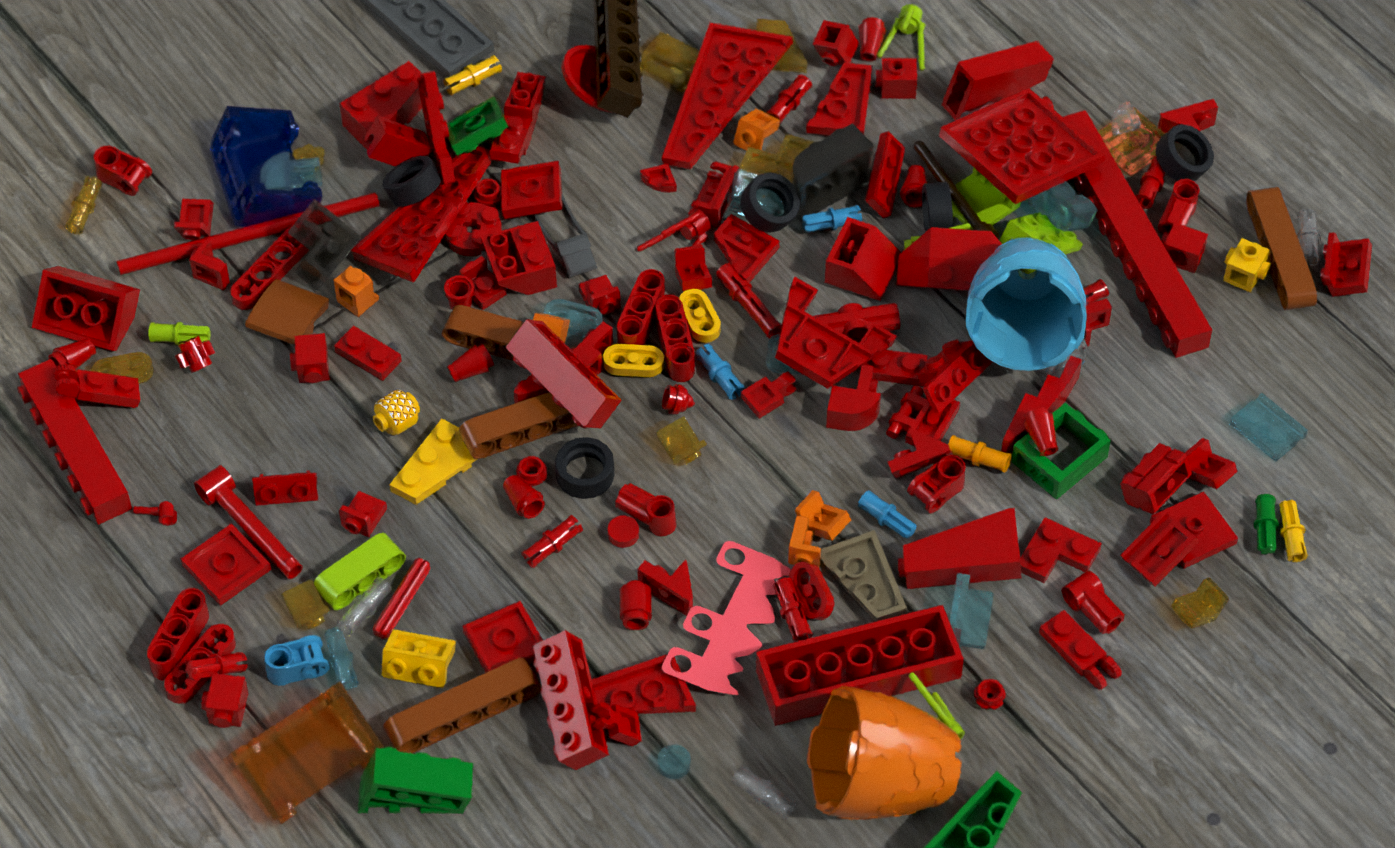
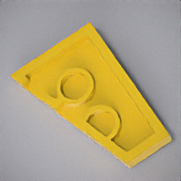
[389,419,486,505]

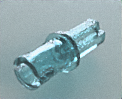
[324,627,359,691]

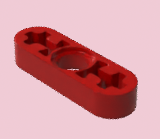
[164,624,236,704]

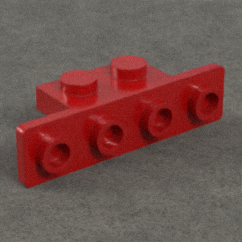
[916,339,993,413]

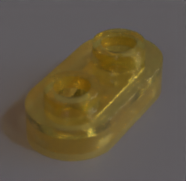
[91,352,154,384]

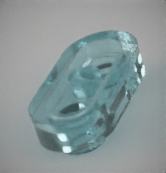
[544,299,603,337]

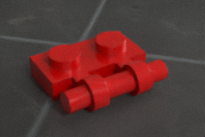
[886,386,960,446]

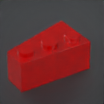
[339,61,422,150]

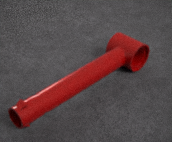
[194,465,303,579]

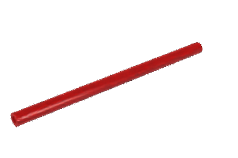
[117,192,380,275]

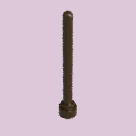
[914,141,999,239]

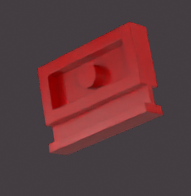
[1120,510,1199,587]

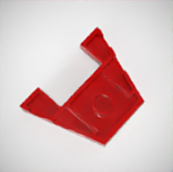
[417,70,456,184]
[775,277,897,389]

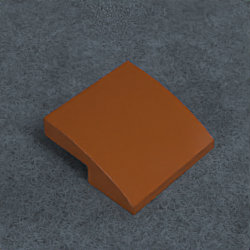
[245,279,329,345]

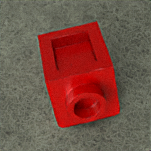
[189,239,230,291]
[459,256,507,310]
[579,275,621,318]
[339,491,387,537]

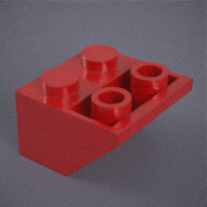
[825,217,901,301]
[481,221,557,295]

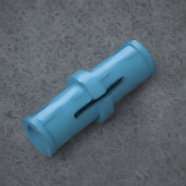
[695,344,745,400]

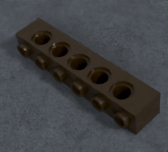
[594,0,644,118]

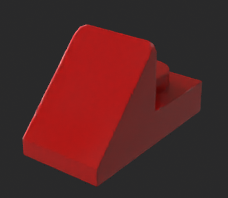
[1157,98,1218,143]
[888,428,954,478]
[637,560,693,616]

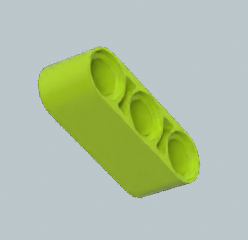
[313,533,406,610]

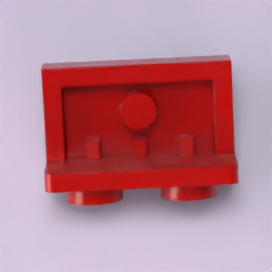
[1321,232,1372,297]

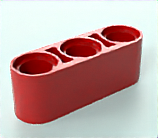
[617,269,665,345]
[655,294,695,382]
[147,588,209,681]

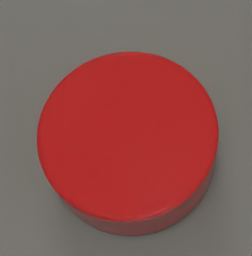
[608,515,639,548]

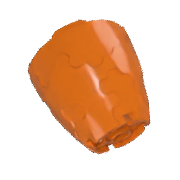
[807,686,961,820]

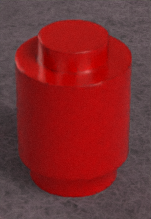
[619,580,652,630]

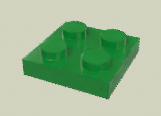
[447,96,508,156]

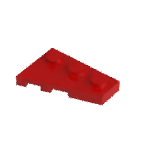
[806,63,873,139]
[592,654,696,714]

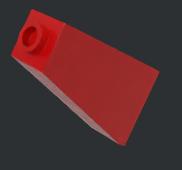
[941,41,1054,121]
[898,508,1022,589]

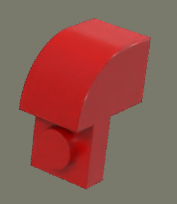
[826,365,881,431]

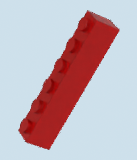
[17,359,132,525]

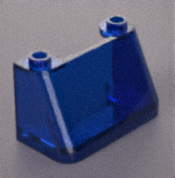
[210,106,322,227]

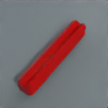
[373,558,431,640]

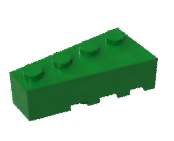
[924,771,1022,848]

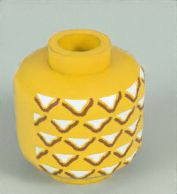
[373,390,420,436]

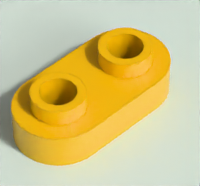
[679,289,721,343]
[603,344,664,377]

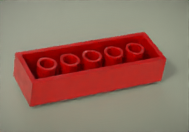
[756,605,964,726]

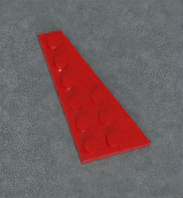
[662,22,793,169]

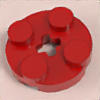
[444,202,502,256]

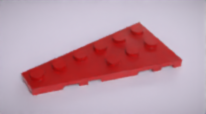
[350,146,492,283]

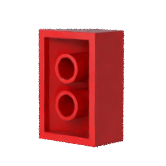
[31,266,140,351]

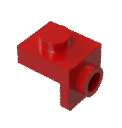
[174,199,214,240]
[674,245,712,292]
[1081,298,1112,348]
[1185,438,1238,490]

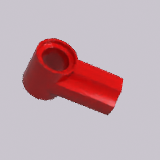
[1158,179,1200,234]
[615,483,677,536]
[1061,571,1125,634]

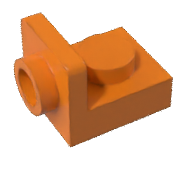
[733,109,780,155]
[788,516,821,568]

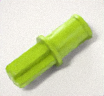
[148,322,211,346]

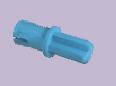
[802,205,862,233]
[858,490,917,539]

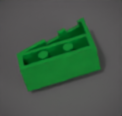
[358,747,473,814]

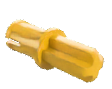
[1279,500,1308,562]

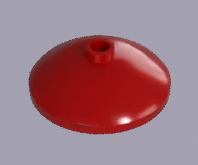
[561,45,613,113]

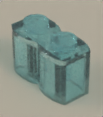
[1027,182,1097,231]

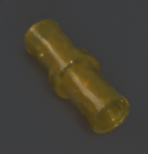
[65,176,103,235]

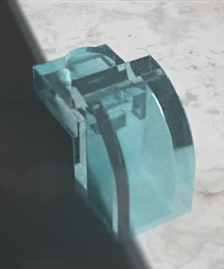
[260,151,323,209]

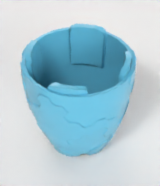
[965,237,1087,371]

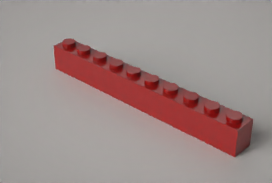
[1063,110,1212,358]

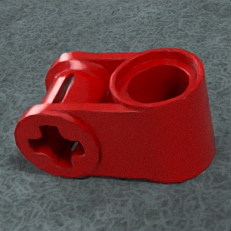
[94,145,152,196]
[907,455,966,513]

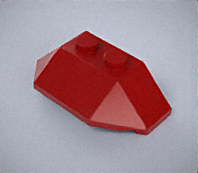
[897,227,1002,290]

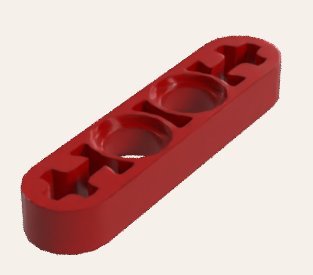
[231,221,315,310]

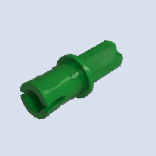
[1253,494,1279,555]

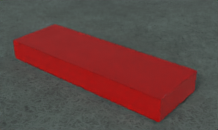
[866,131,905,218]

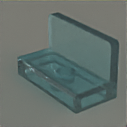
[950,573,993,649]

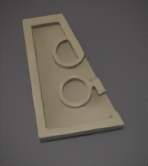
[821,530,908,622]

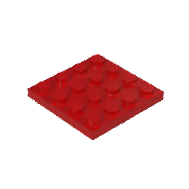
[939,88,1106,205]

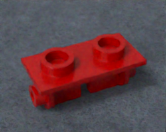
[252,470,318,506]

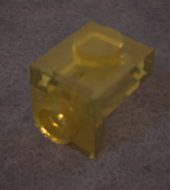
[656,416,707,465]
[1171,578,1229,629]
[281,579,330,630]

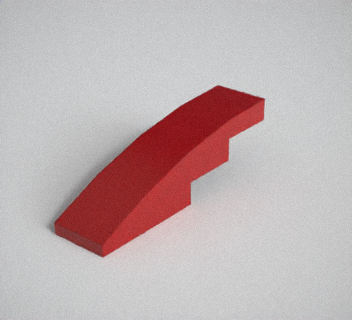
[1001,356,1082,454]

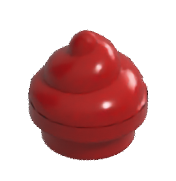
[662,384,695,415]

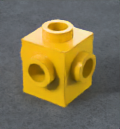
[1223,238,1271,293]

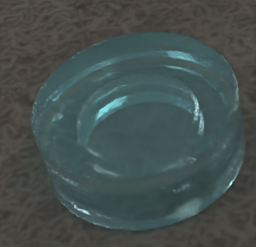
[658,745,691,779]

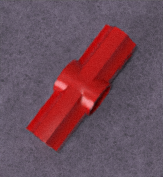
[813,303,901,342]

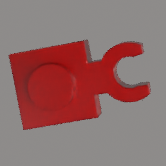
[591,702,642,747]

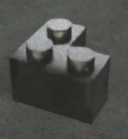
[288,199,361,291]

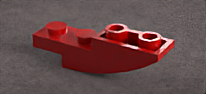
[490,72,546,164]
[514,321,613,404]

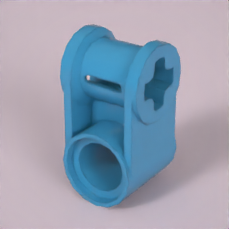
[264,635,330,686]

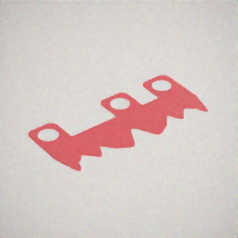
[662,541,791,695]

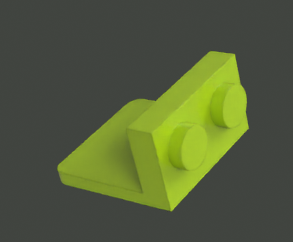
[952,167,1021,230]
[999,212,1083,274]

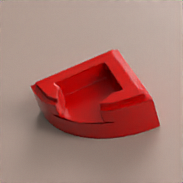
[640,163,677,192]

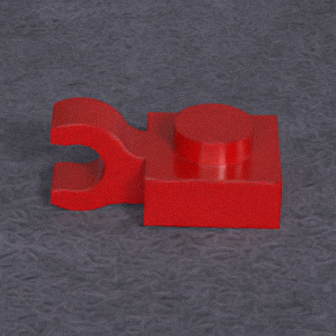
[741,371,796,419]

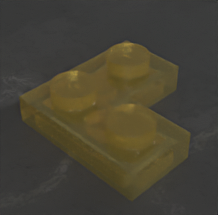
[739,134,814,188]

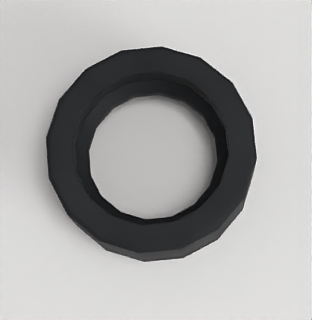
[1155,124,1214,181]
[382,156,441,207]
[740,172,800,233]
[922,182,953,232]
[555,437,615,499]

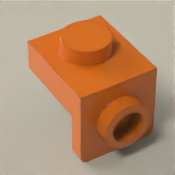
[795,490,851,541]

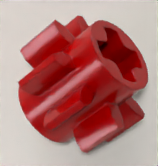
[175,335,215,373]

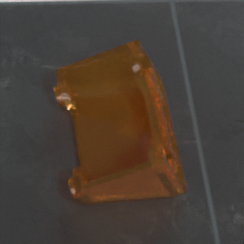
[223,681,384,824]

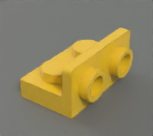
[382,629,456,688]

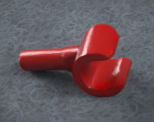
[133,501,177,526]

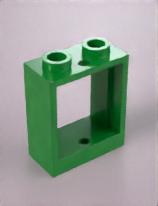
[1011,403,1111,500]

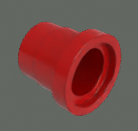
[444,275,474,309]

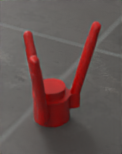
[637,210,711,252]

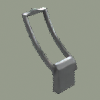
[533,194,598,278]

